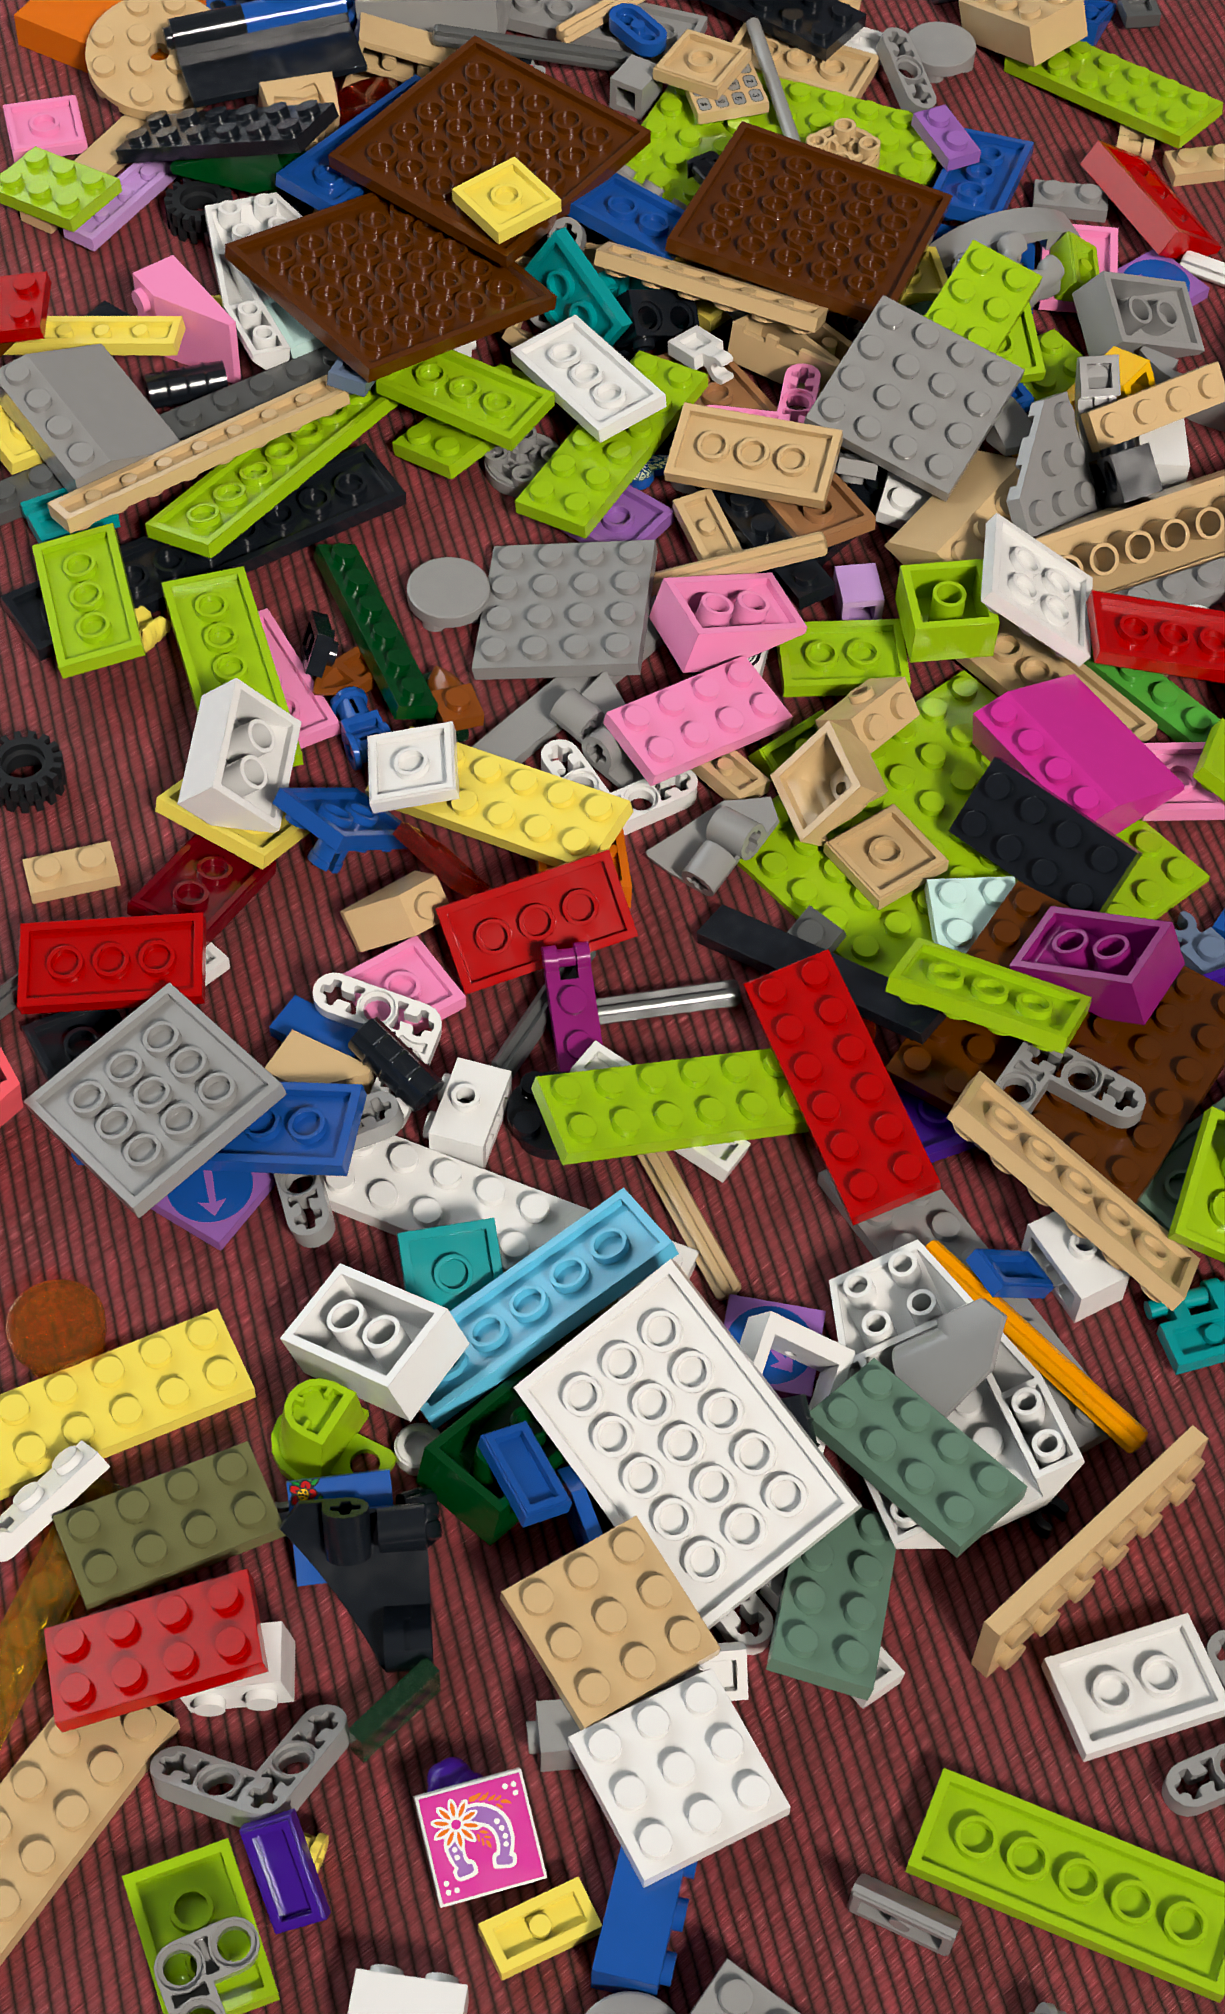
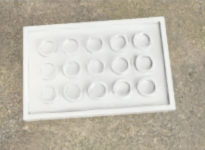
[513,1259,862,1629]

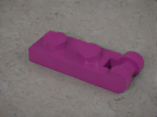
[541,941,603,1073]

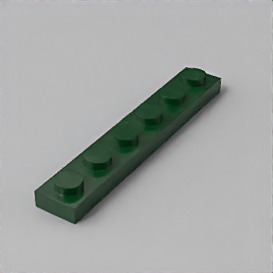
[313,543,438,720]

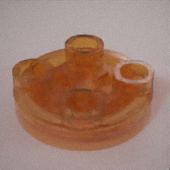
[5,1279,107,1378]

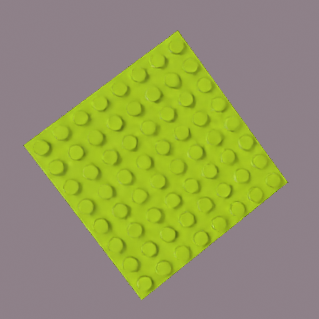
[737,670,1210,977]

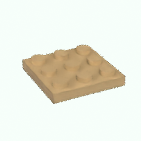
[500,1516,721,1731]

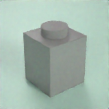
[609,54,663,120]
[526,1699,580,1772]

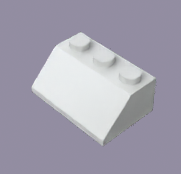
[177,678,302,833]

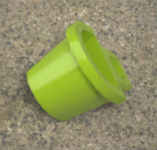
[271,1378,396,1481]

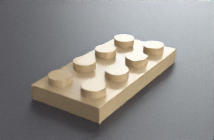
[731,22,880,99]
[664,402,843,509]

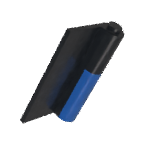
[162,0,368,108]

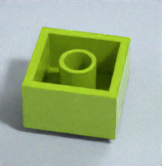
[895,559,1000,663]

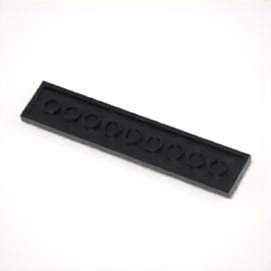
[0,443,407,661]

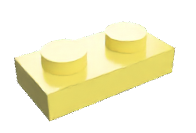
[478,1876,602,1981]

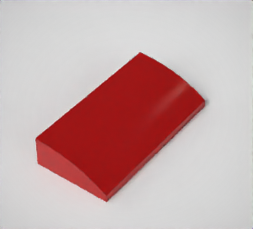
[1080,140,1222,259]

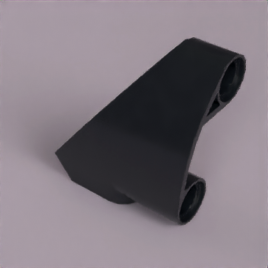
[280,1497,434,1673]

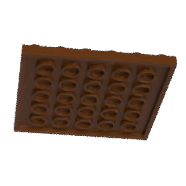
[328,35,651,268]
[665,121,953,324]
[225,192,557,383]
[886,881,1225,1204]

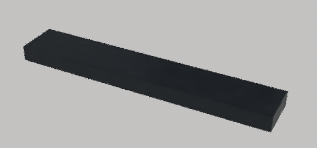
[696,904,947,1045]

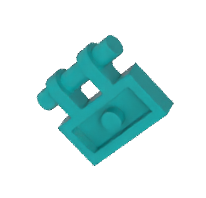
[1144,1278,1225,1375]

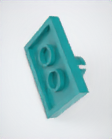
[524,227,633,346]

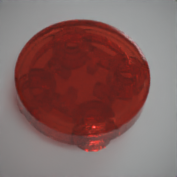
[337,76,399,124]

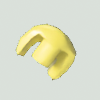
[135,606,172,653]

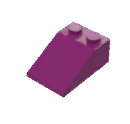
[1009,906,1185,1025]

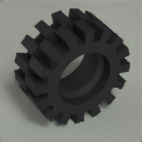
[164,177,233,244]
[0,731,67,814]

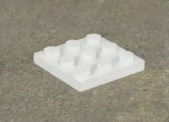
[981,513,1093,667]
[568,1667,791,1888]

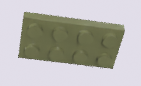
[52,1441,286,1614]

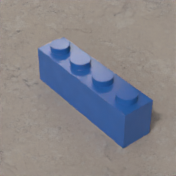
[591,1847,698,1998]

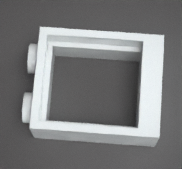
[739,1311,855,1454]

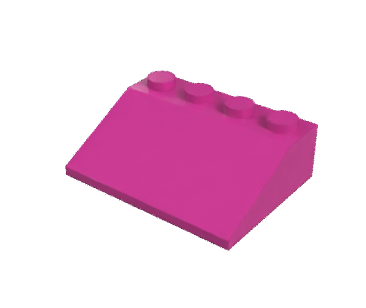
[972,674,1185,835]

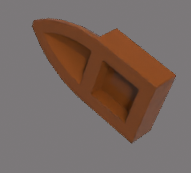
[313,645,378,696]
[428,665,485,731]

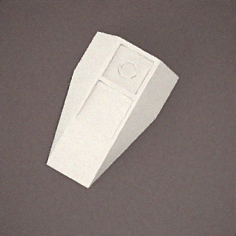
[205,192,303,370]
[829,1239,1085,1549]

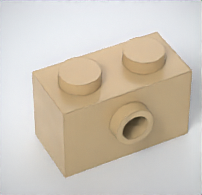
[815,677,920,754]

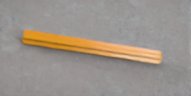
[925,1240,1148,1453]

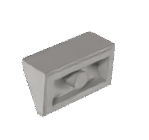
[847,1873,962,1957]

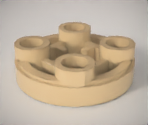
[806,118,881,168]

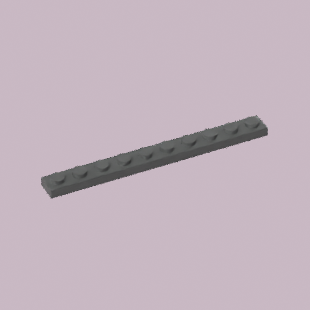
[0,346,338,526]

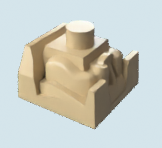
[258,71,340,152]
[770,720,888,847]

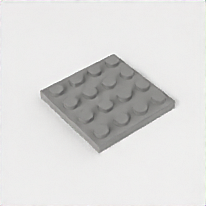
[804,295,1025,501]
[472,540,658,680]
[24,982,287,1218]

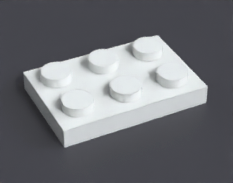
[1041,1613,1225,1762]

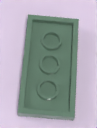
[810,1358,1028,1558]
[766,1507,896,1701]

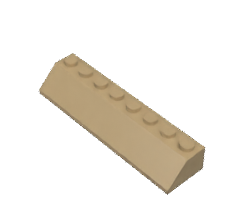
[1033,469,1225,593]

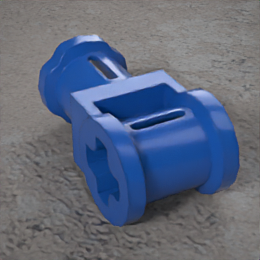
[330,686,391,771]

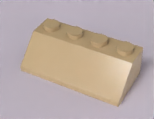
[884,450,1020,565]

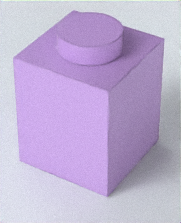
[832,563,885,621]

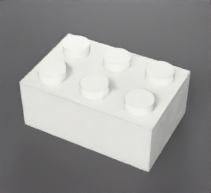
[280,1263,470,1422]

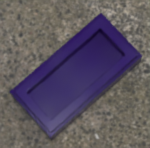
[239,1808,331,1935]

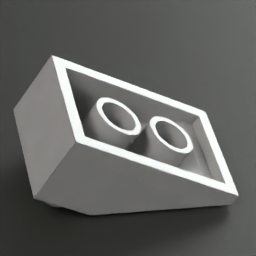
[1072,271,1205,358]

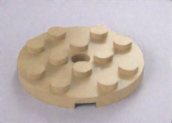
[85,0,211,120]

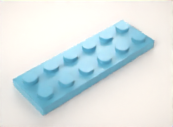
[420,1187,679,1430]

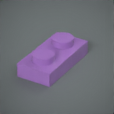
[911,105,981,171]

